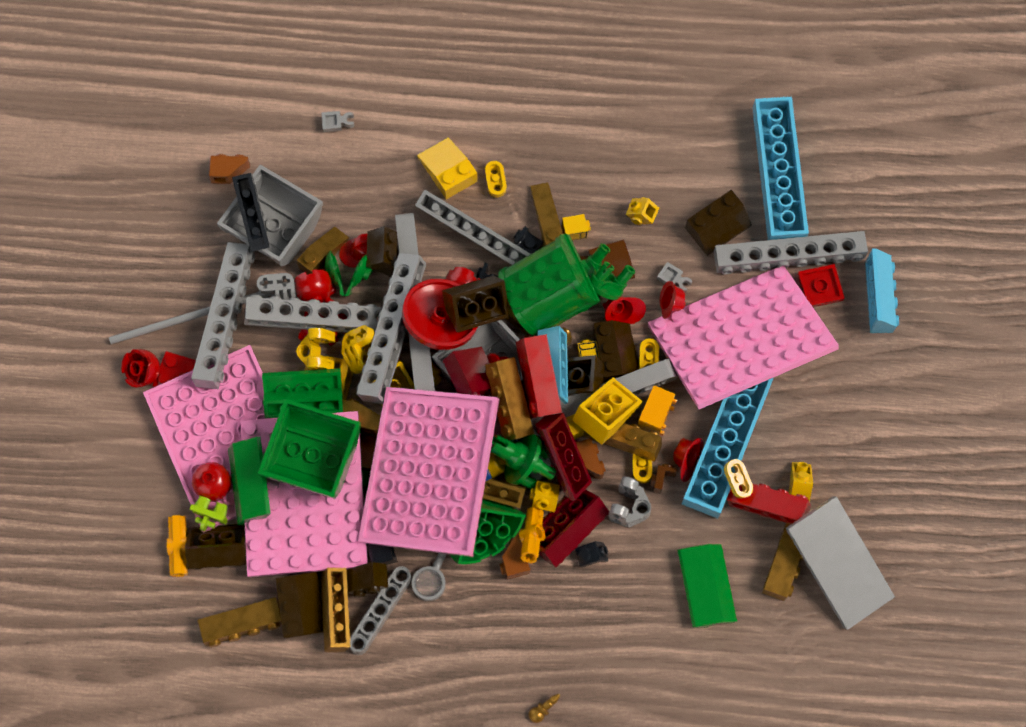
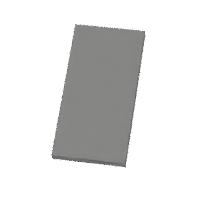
[785,496,895,630]

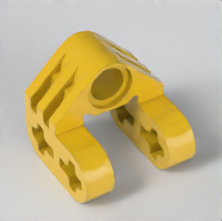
[341,325,387,374]
[296,328,335,370]

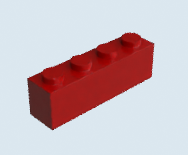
[726,483,811,524]

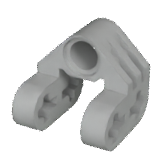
[256,273,299,314]
[609,476,651,528]

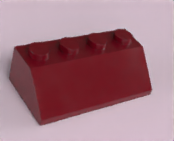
[535,413,592,501]
[539,489,609,568]

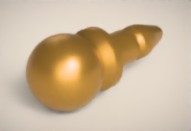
[529,694,560,723]

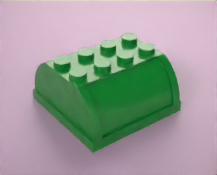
[498,234,600,337]
[258,399,361,499]

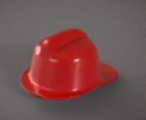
[339,233,367,268]
[659,281,686,319]
[603,296,646,324]
[673,438,703,482]

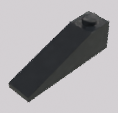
[232,173,270,252]

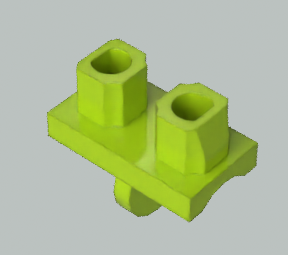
[189,496,228,531]

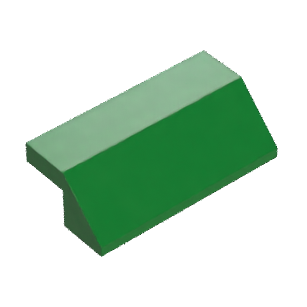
[262,368,343,418]
[228,437,271,525]
[677,544,737,628]

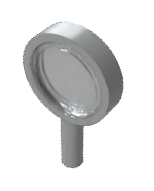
[412,553,447,601]

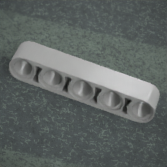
[350,566,411,655]

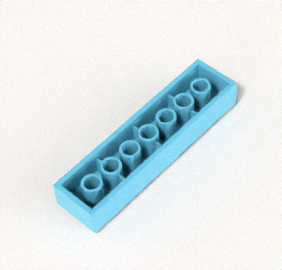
[752,97,809,240]
[682,377,774,519]

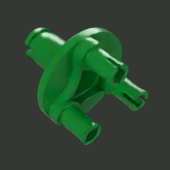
[582,243,636,312]
[490,434,556,490]

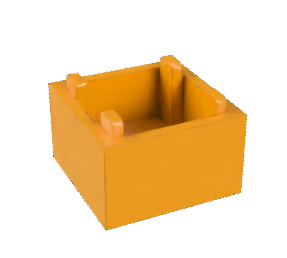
[637,385,677,436]

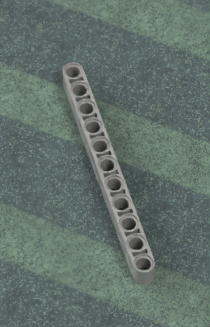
[395,213,435,391]
[491,359,677,448]

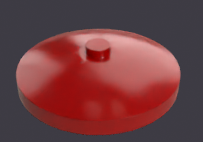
[402,279,478,350]

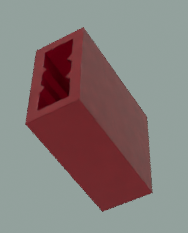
[443,346,493,397]

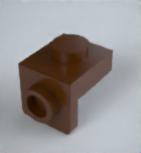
[650,464,677,494]

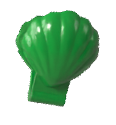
[325,250,373,296]

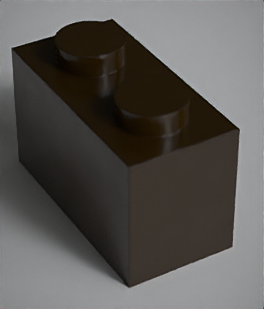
[346,562,388,598]

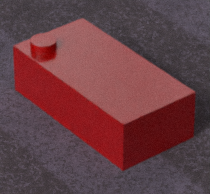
[516,334,562,419]

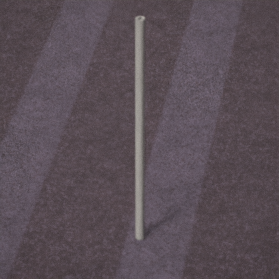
[109,282,290,344]

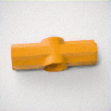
[519,507,545,563]
[167,515,188,577]

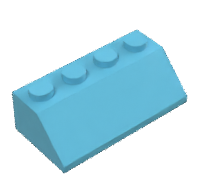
[865,249,899,333]

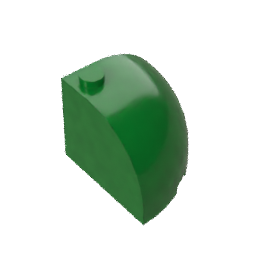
[450,498,526,564]

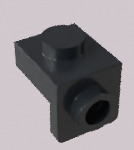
[575,541,608,568]

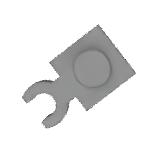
[322,111,354,132]
[657,262,693,293]

